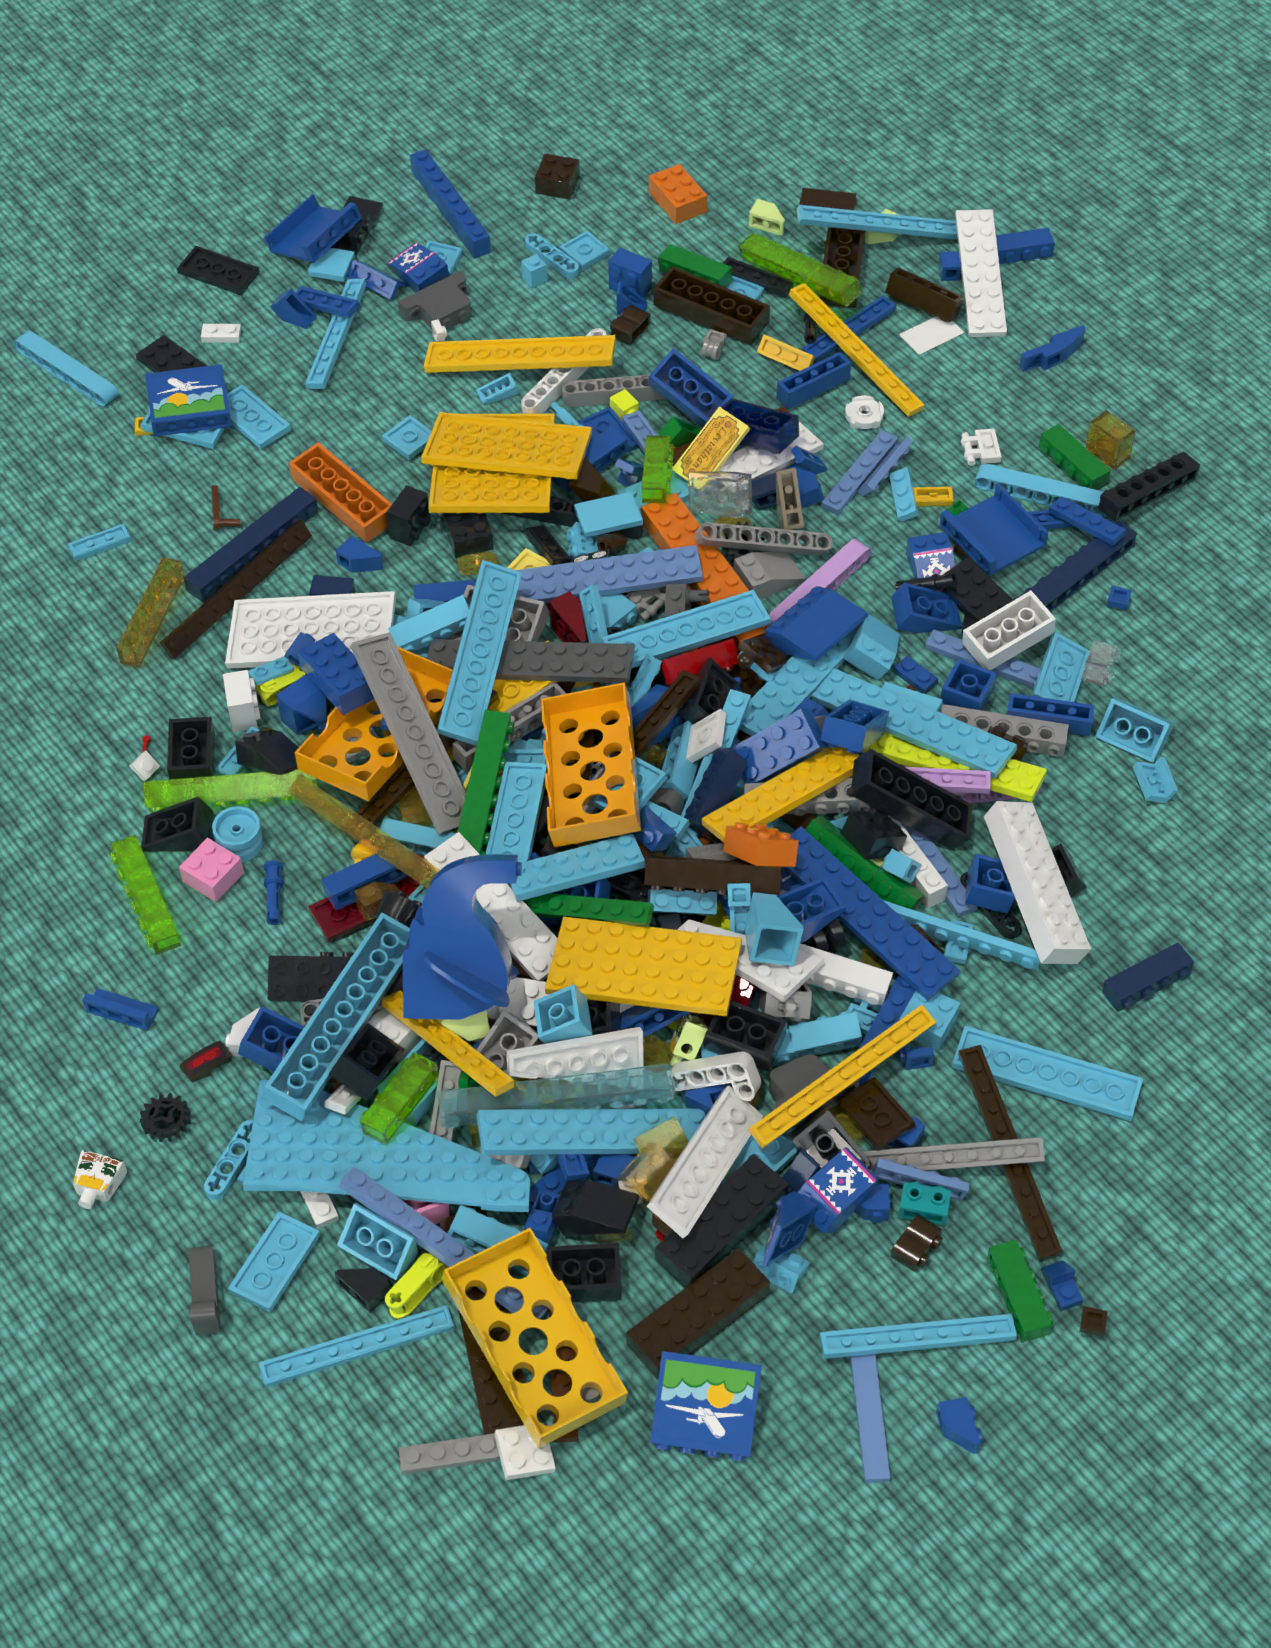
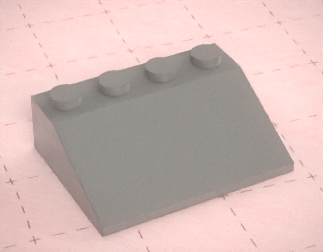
[448,585,549,642]

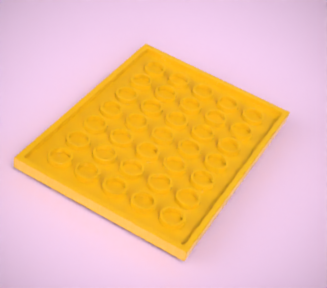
[429,414,555,514]

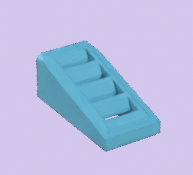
[476,373,520,405]

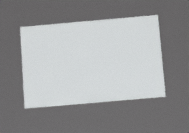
[899,316,964,354]

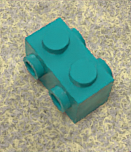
[898,1182,951,1226]

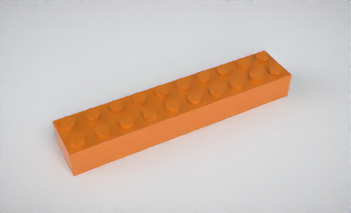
[641,493,772,651]

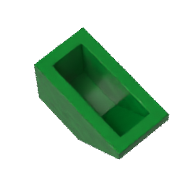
[658,416,700,449]

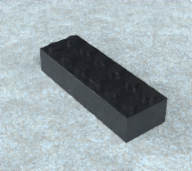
[850,748,972,850]
[655,1154,789,1287]

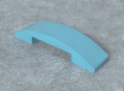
[727,883,752,935]

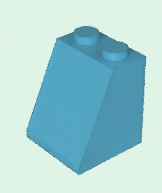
[744,892,804,966]

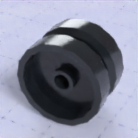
[800,918,846,954]

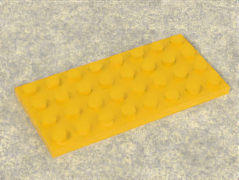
[421,412,592,479]
[545,917,742,1016]

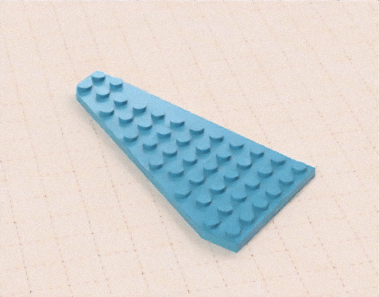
[243,1080,530,1212]

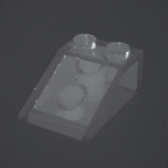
[688,471,752,519]

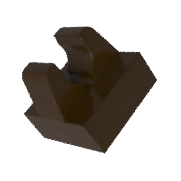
[1079,1306,1108,1337]

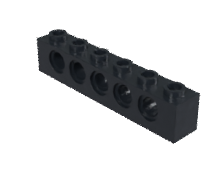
[1098,451,1200,522]

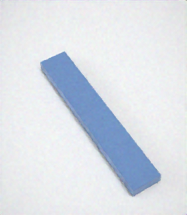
[850,1354,890,1483]

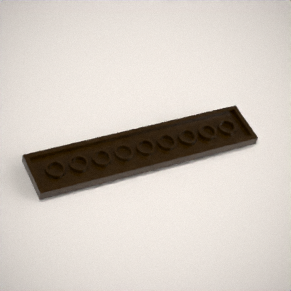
[440,1208,524,1435]

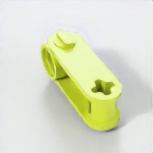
[255,664,305,706]
[385,1253,448,1319]

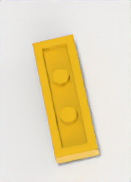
[757,335,815,371]

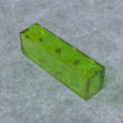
[642,435,674,503]
[360,1052,439,1145]

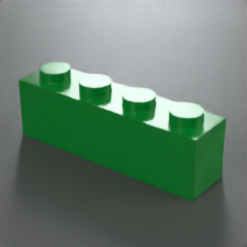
[658,244,733,288]
[1039,424,1111,490]
[987,1240,1053,1343]

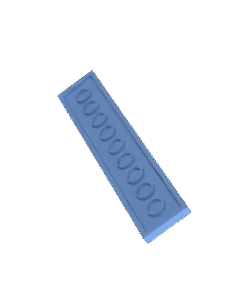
[516,545,703,603]

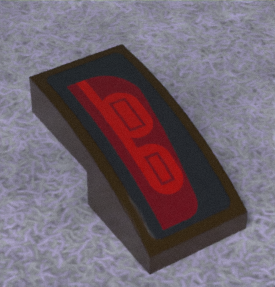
[179,1040,233,1083]

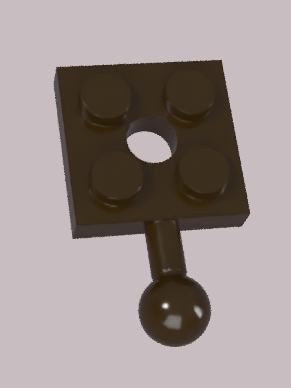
[737,635,789,674]

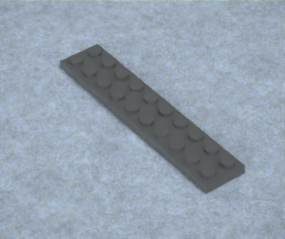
[423,639,635,683]

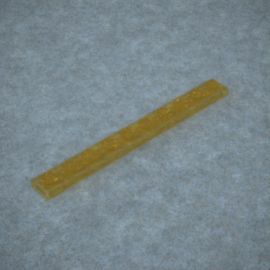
[287,774,440,889]

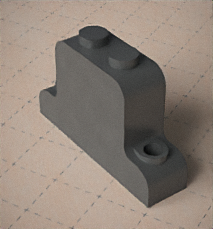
[398,271,471,330]
[769,1054,859,1122]

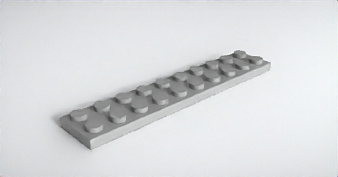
[350,632,466,835]

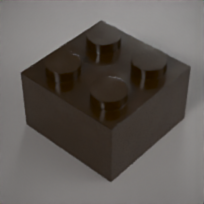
[535,154,580,200]

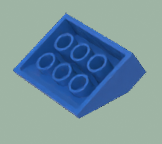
[764,586,868,661]

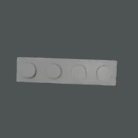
[429,1060,462,1142]
[399,1434,500,1475]

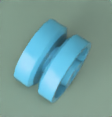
[212,806,263,862]

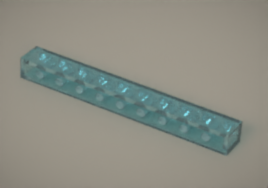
[438,1064,675,1128]

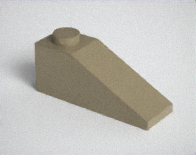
[775,468,804,530]

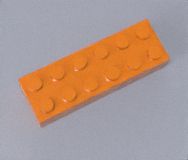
[288,442,392,543]

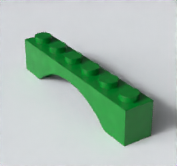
[806,816,924,910]

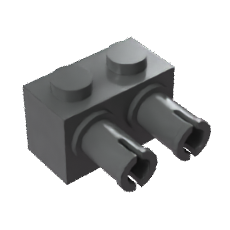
[665,584,710,617]

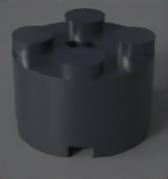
[372,889,422,928]

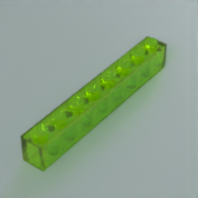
[738,232,862,307]
[143,769,319,811]

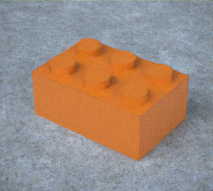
[649,164,707,224]
[723,822,799,867]

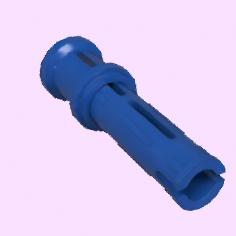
[264,860,283,925]

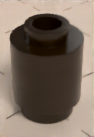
[597,532,627,554]

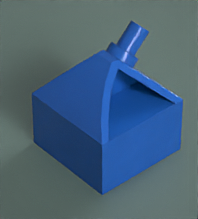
[276,674,329,735]

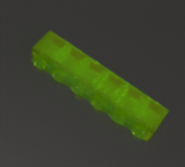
[109,834,181,955]

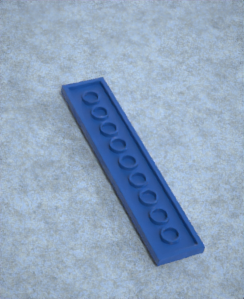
[783,827,960,1001]

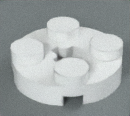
[845,396,884,429]

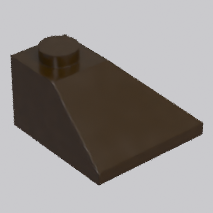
[568,457,616,502]

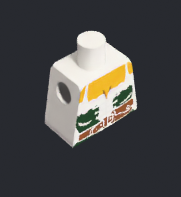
[73,1150,127,1209]

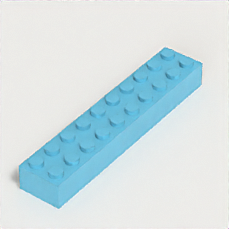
[262,912,410,1121]

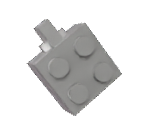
[758,983,812,1022]

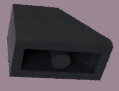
[335,1268,390,1313]

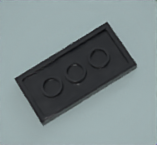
[177,246,260,296]

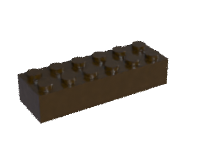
[819,227,865,308]
[653,266,770,345]
[644,855,783,895]
[626,1248,770,1380]

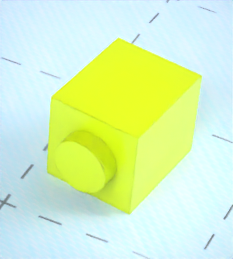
[610,389,639,421]

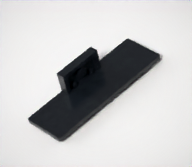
[331,196,383,267]
[268,952,403,1001]

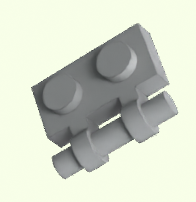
[625,587,666,621]

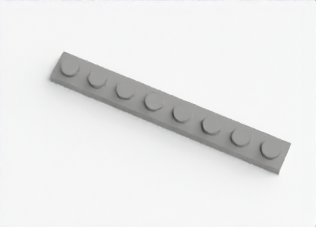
[862,1137,1045,1172]

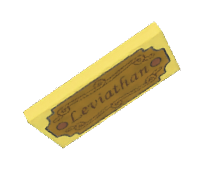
[672,407,750,492]

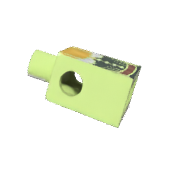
[670,1014,708,1066]

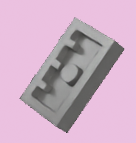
[686,843,736,861]

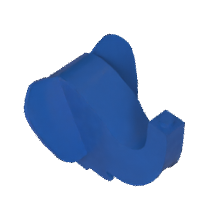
[403,854,522,1020]

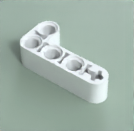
[665,1052,761,1101]

